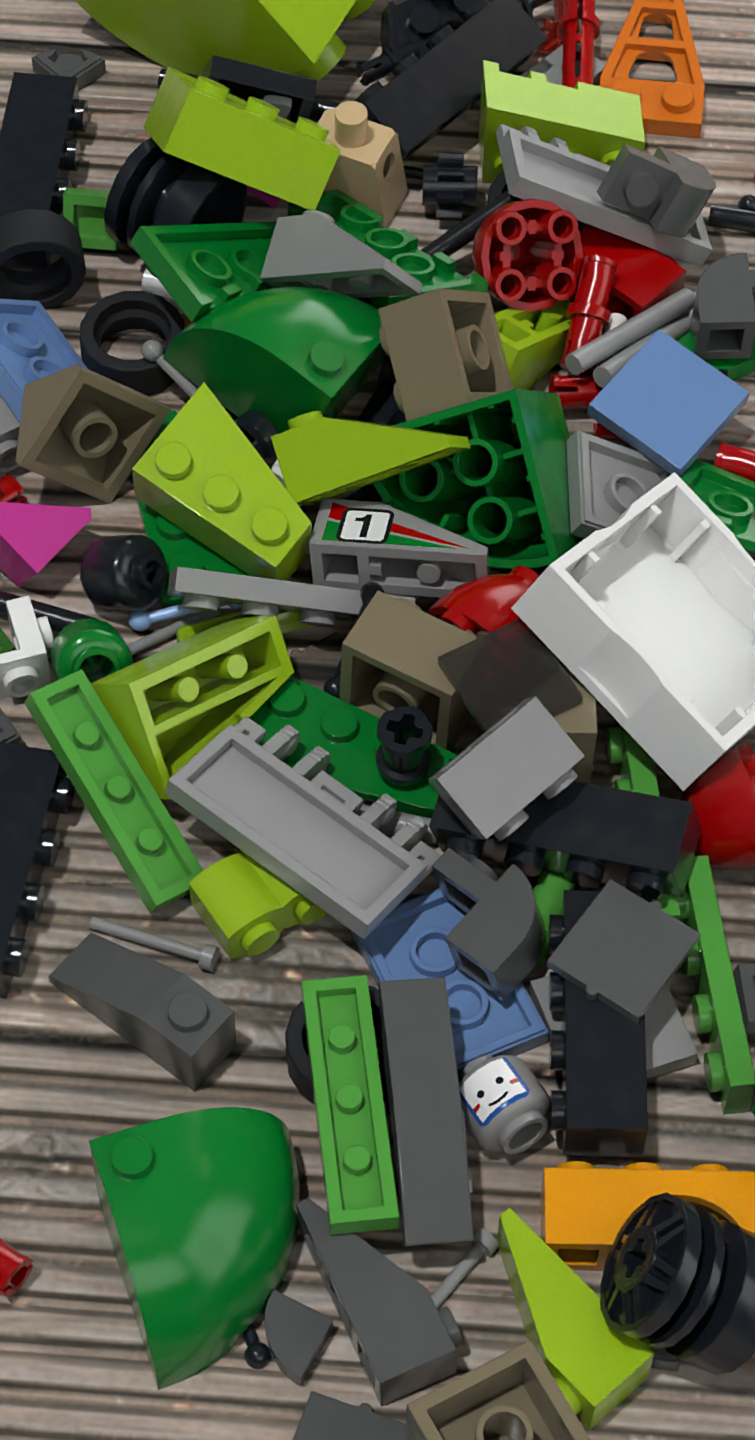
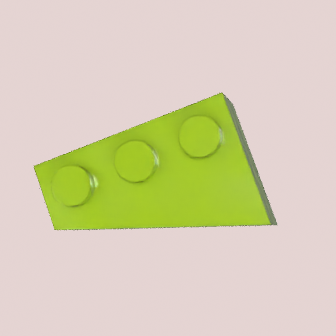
[478,60,645,183]
[143,66,341,210]
[132,382,312,581]
[91,615,294,800]

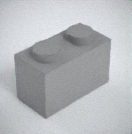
[428,696,585,841]

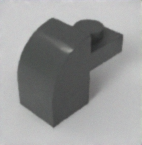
[597,144,716,237]
[691,253,755,359]
[432,848,544,1001]

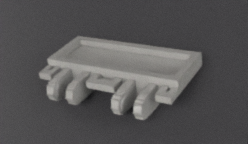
[496,124,712,267]
[166,716,441,939]

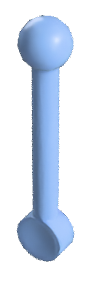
[128,602,242,632]

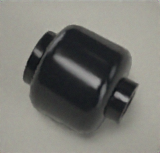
[80,535,168,612]

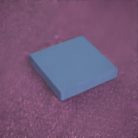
[587,329,750,477]

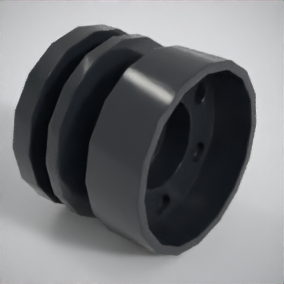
[104,138,247,254]
[600,1192,755,1375]

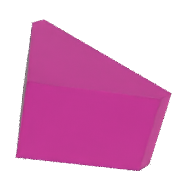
[0,502,91,587]

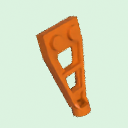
[599,0,705,139]

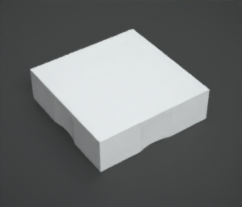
[511,472,755,791]

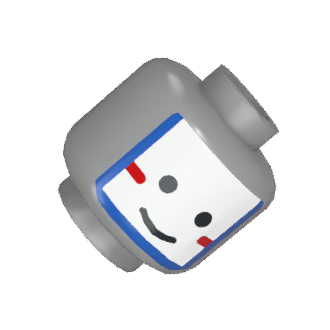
[459,1055,550,1155]

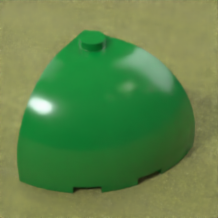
[163,287,387,433]
[372,389,582,569]
[89,1107,300,1390]

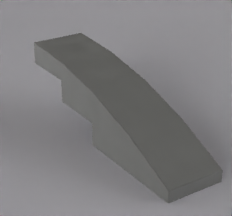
[378,977,474,1247]

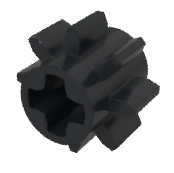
[422,153,478,218]

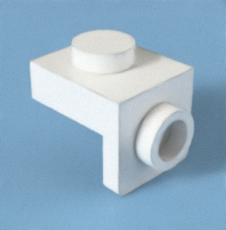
[0,595,54,699]

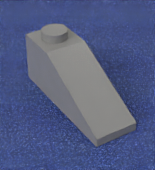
[260,210,423,299]

